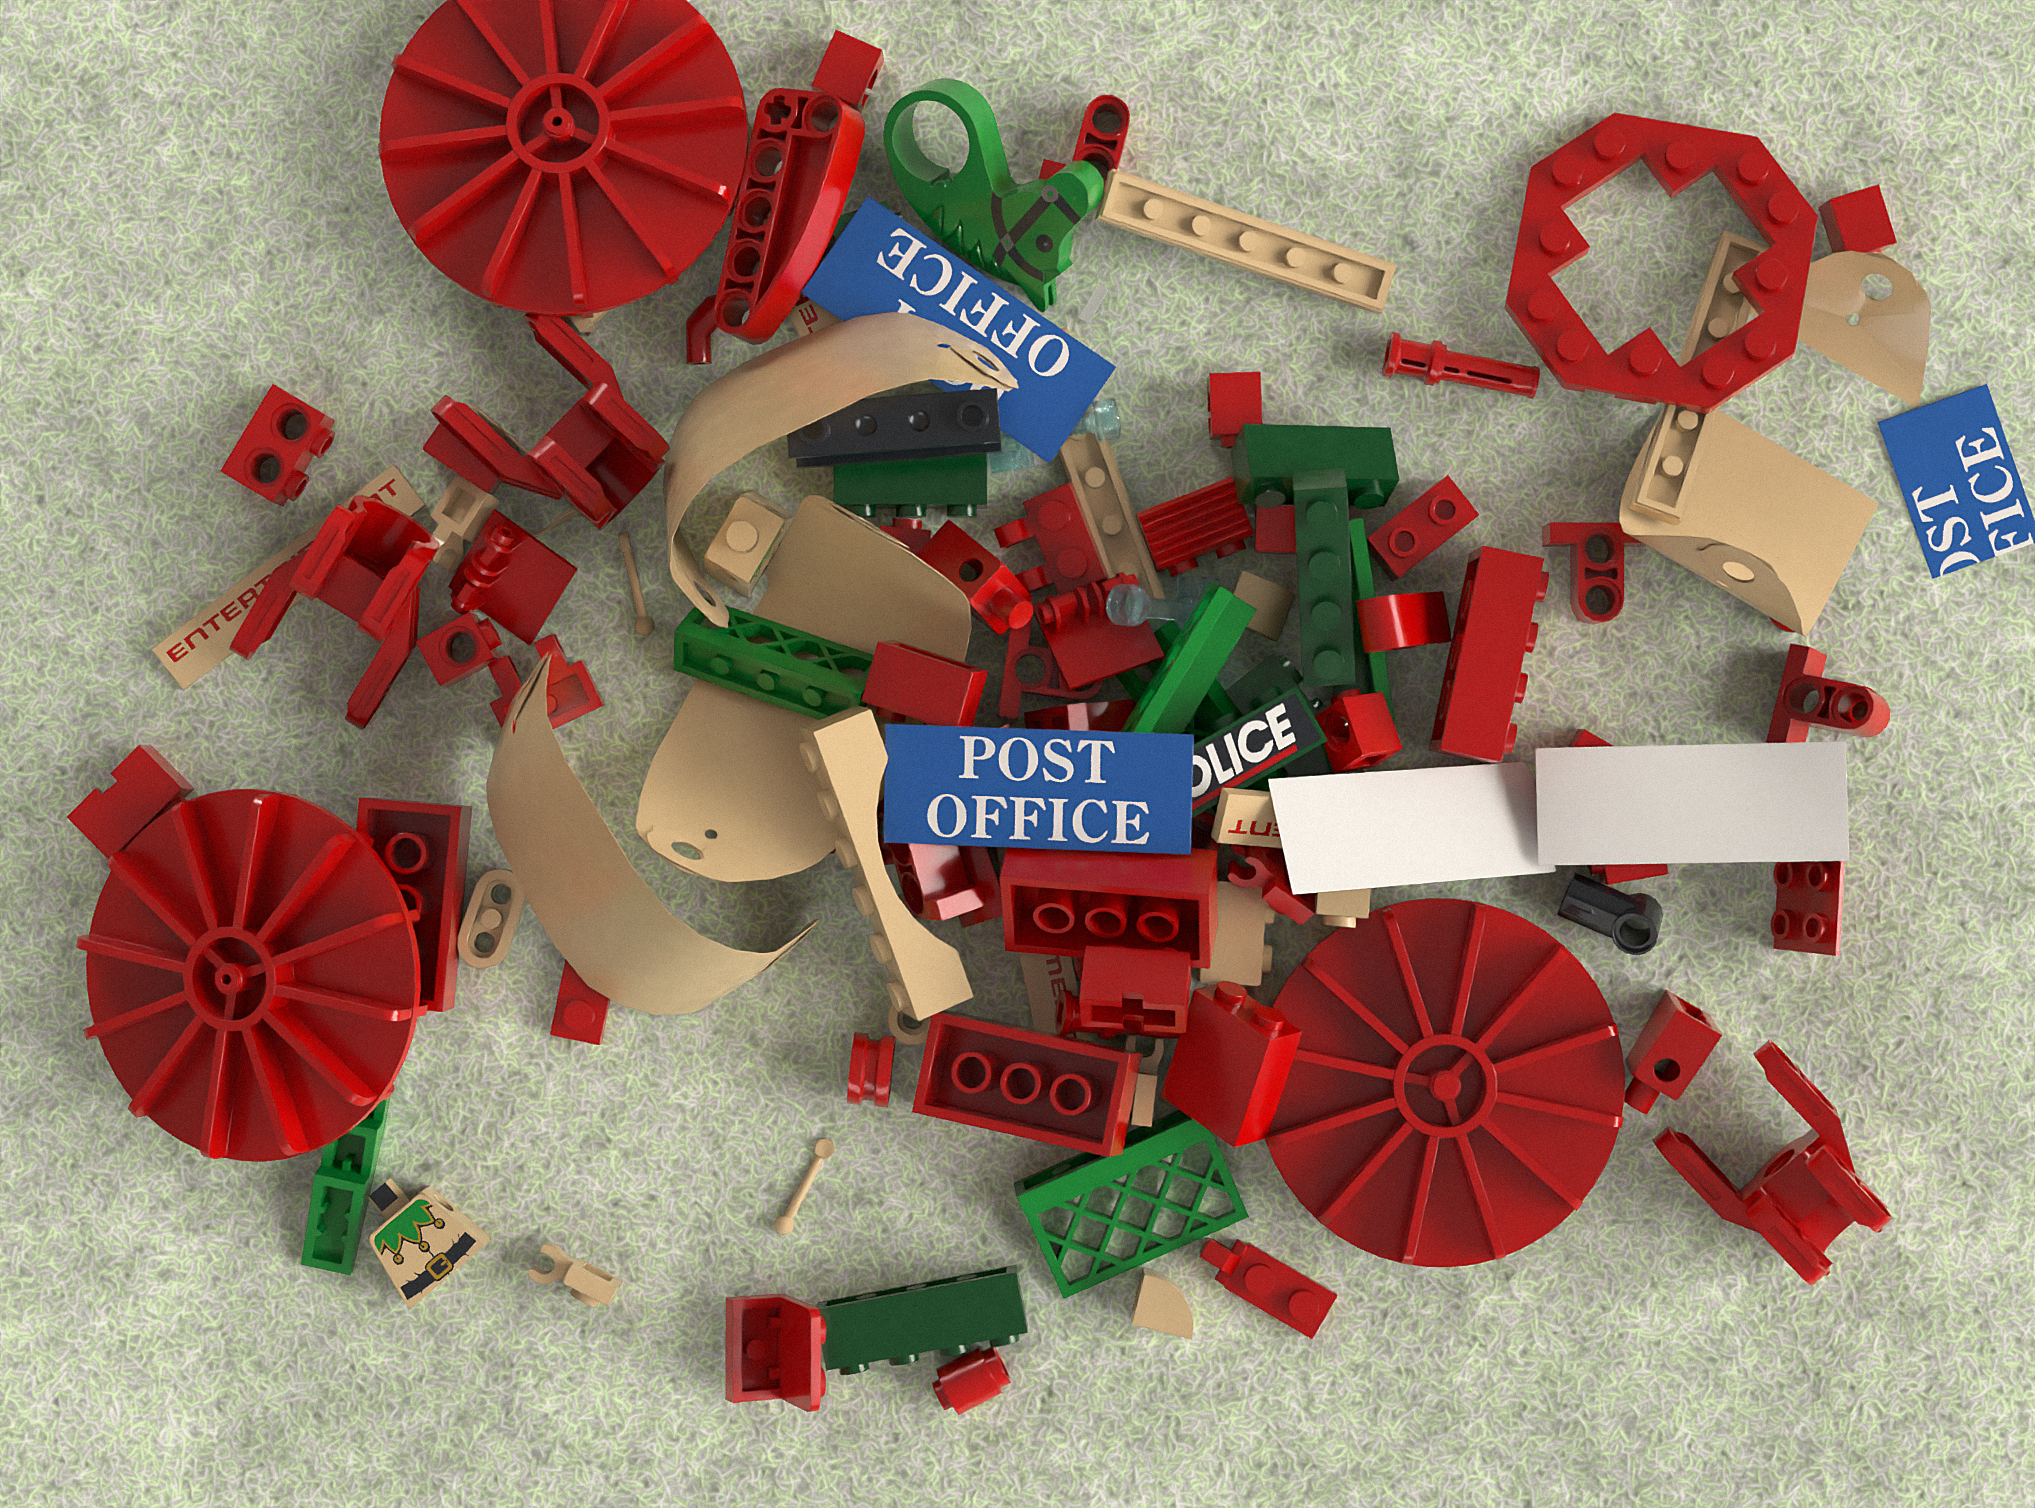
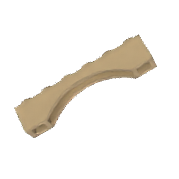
[799,705,974,1021]

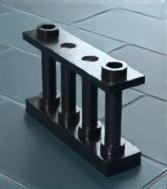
[787,388,1002,469]

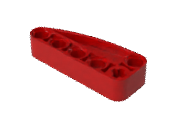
[713,88,865,345]

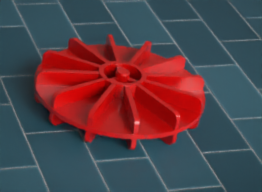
[378,0,749,319]
[76,789,428,1162]
[1265,898,1625,1267]

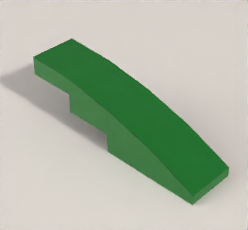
[301,1095,391,1275]

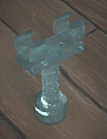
[989,398,1121,473]
[1106,576,1222,629]

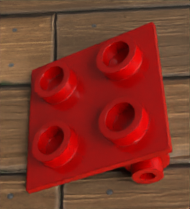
[448,509,578,646]
[1032,572,1165,690]
[1770,861,1845,956]

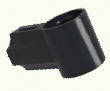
[1557,872,1663,955]

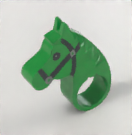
[883,78,1104,313]

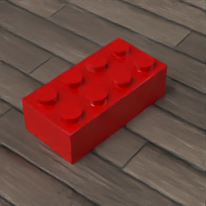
[1428,546,1549,763]
[356,797,472,1012]
[1000,847,1218,969]
[912,1010,1142,1157]

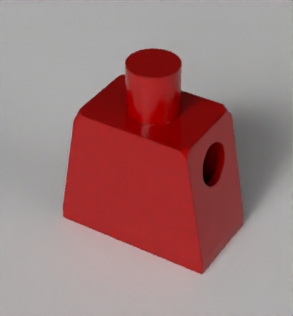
[915,519,1033,635]
[1624,990,1722,1114]

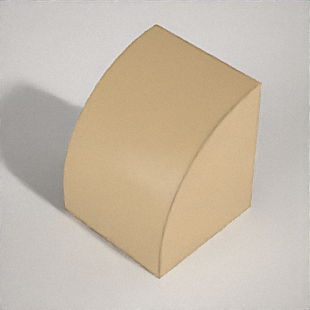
[1232,570,1296,642]
[1130,1268,1193,1340]

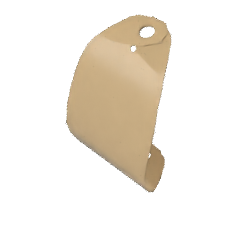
[1619,251,1931,637]
[663,312,1019,628]
[635,495,971,882]
[486,652,819,1015]

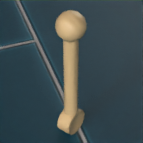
[618,531,655,636]
[774,1138,835,1235]

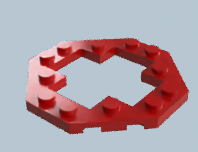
[1504,112,1818,414]

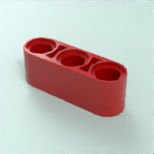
[1356,591,1452,653]

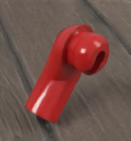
[686,294,718,365]

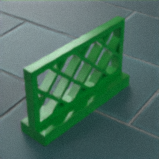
[1013,1109,1249,1299]

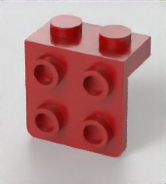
[725,1294,826,1412]

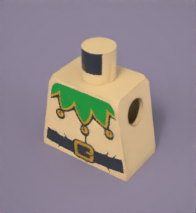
[704,490,795,599]
[368,1178,492,1309]

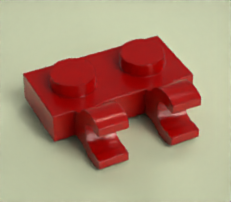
[993,483,1109,595]
[487,634,605,733]
[1227,844,1315,925]

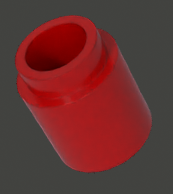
[932,1347,1011,1415]

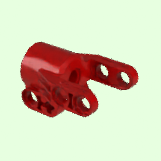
[430,313,670,531]
[229,495,440,730]
[1653,1040,1893,1286]

